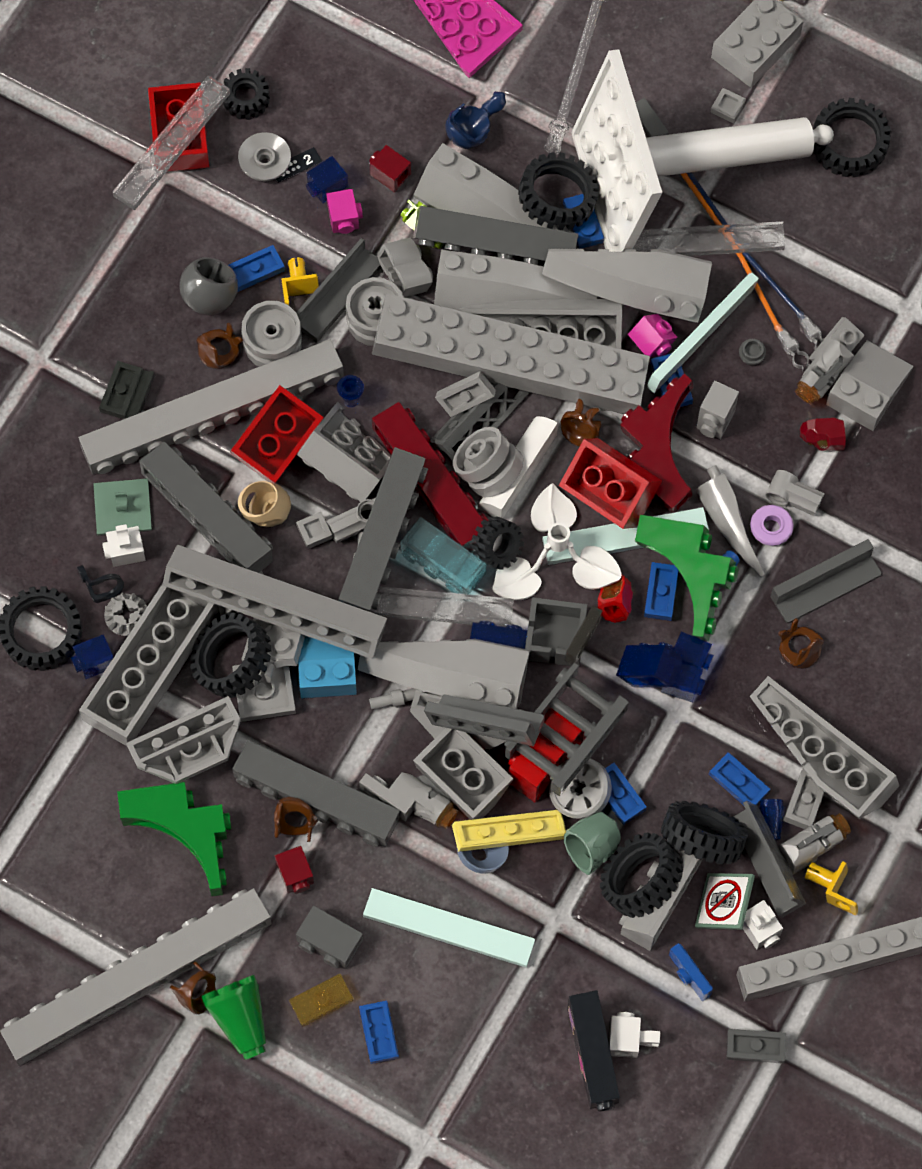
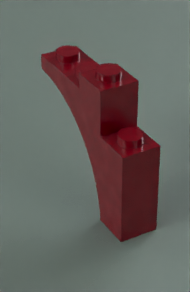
[620,373,694,513]

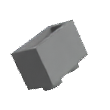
[696,380,739,440]

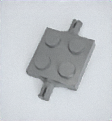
[241,618,305,682]

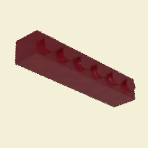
[372,402,488,555]

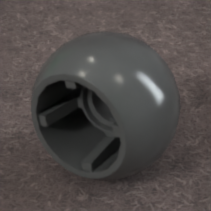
[179,257,238,315]

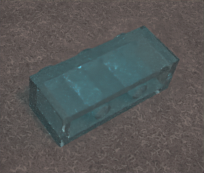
[400,517,486,598]

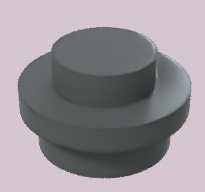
[739,339,766,365]

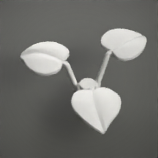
[493,484,622,600]

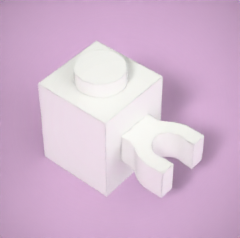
[103,524,146,567]
[742,900,783,950]
[609,1012,660,1058]

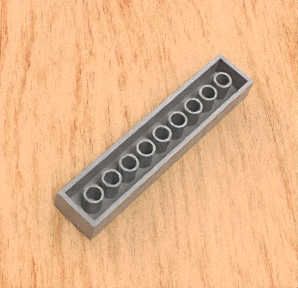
[372,293,650,414]

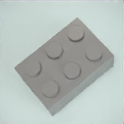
[711,0,803,88]

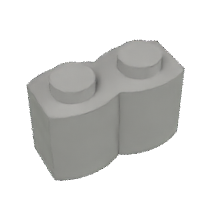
[377,238,433,297]

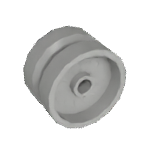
[346,277,403,346]
[242,301,302,367]
[453,427,524,498]

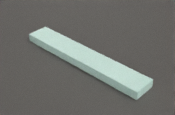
[647,273,759,393]
[542,507,709,565]
[363,888,535,968]

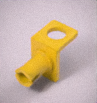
[281,257,319,305]
[805,861,858,915]

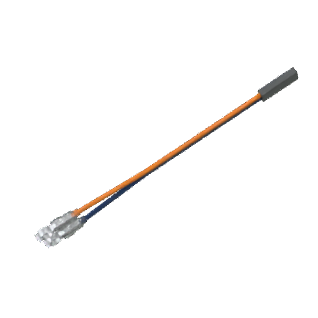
[635,98,824,372]

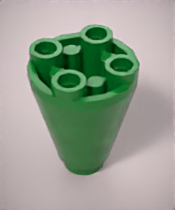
[201,975,266,1060]

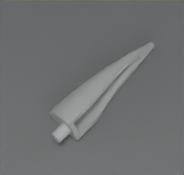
[696,465,765,577]

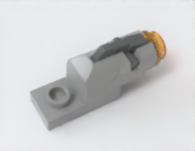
[795,317,864,405]
[359,772,459,829]
[753,813,851,875]

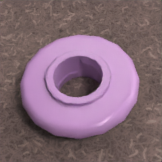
[750,505,794,546]

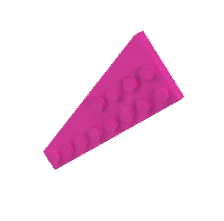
[414,0,523,78]

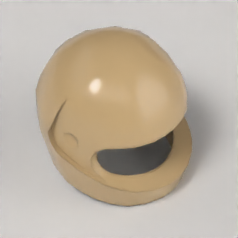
[238,481,291,527]

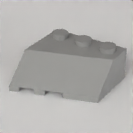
[297,402,391,502]

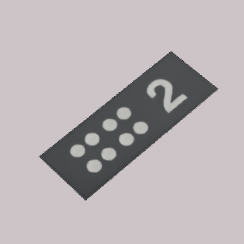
[276,147,323,183]

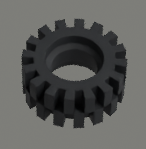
[222,68,270,120]
[471,516,524,570]

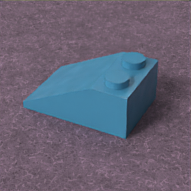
[298,636,357,698]

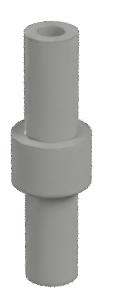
[369,689,418,710]

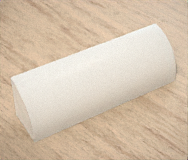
[478,416,558,518]

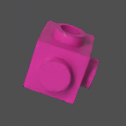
[326,189,363,234]
[628,314,678,358]

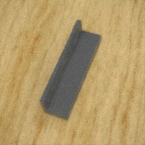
[296,238,382,342]
[770,539,881,623]
[424,694,545,746]
[734,801,806,918]

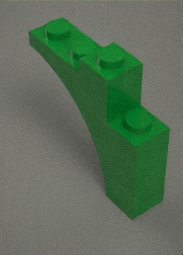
[635,515,738,642]
[117,782,231,896]

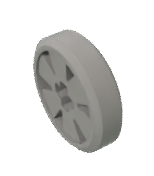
[549,759,611,820]

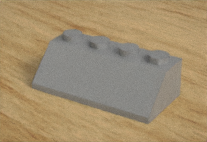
[619,840,704,951]

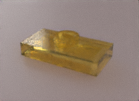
[289,974,354,1027]

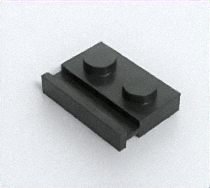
[99,361,155,419]

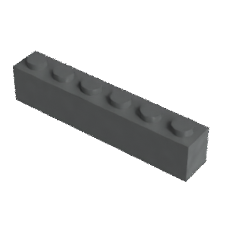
[413,206,578,265]
[139,441,273,573]
[338,447,428,612]
[232,740,400,847]

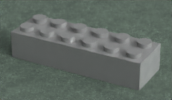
[79,584,219,746]

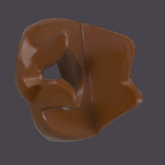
[196,323,243,369]
[560,399,601,447]
[778,618,824,669]
[274,797,318,842]
[170,962,216,1015]

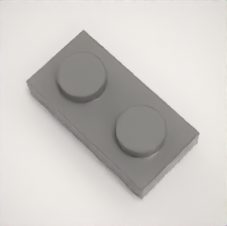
[435,371,496,417]
[783,768,824,829]

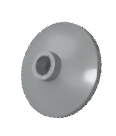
[238,132,291,181]

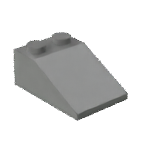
[826,340,913,431]

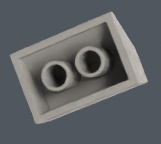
[413,728,514,820]

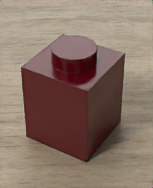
[369,145,411,193]
[274,846,314,894]

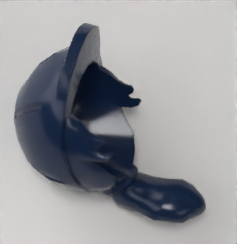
[445,91,506,149]

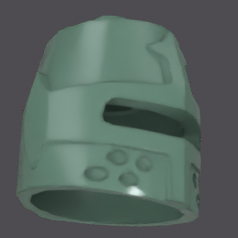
[564,812,621,875]

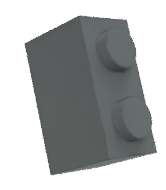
[296,906,363,969]

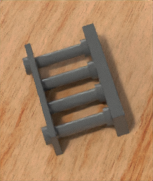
[504,662,629,797]

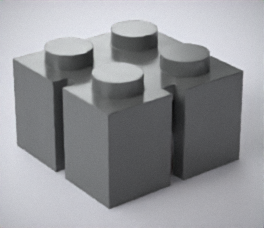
[525,597,587,667]

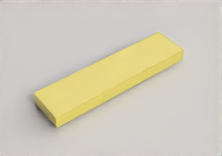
[452,810,566,852]

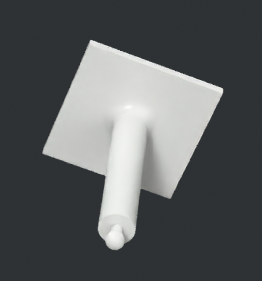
[571,50,834,252]

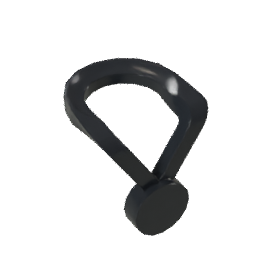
[77,565,124,603]

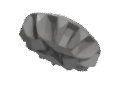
[104,593,147,636]

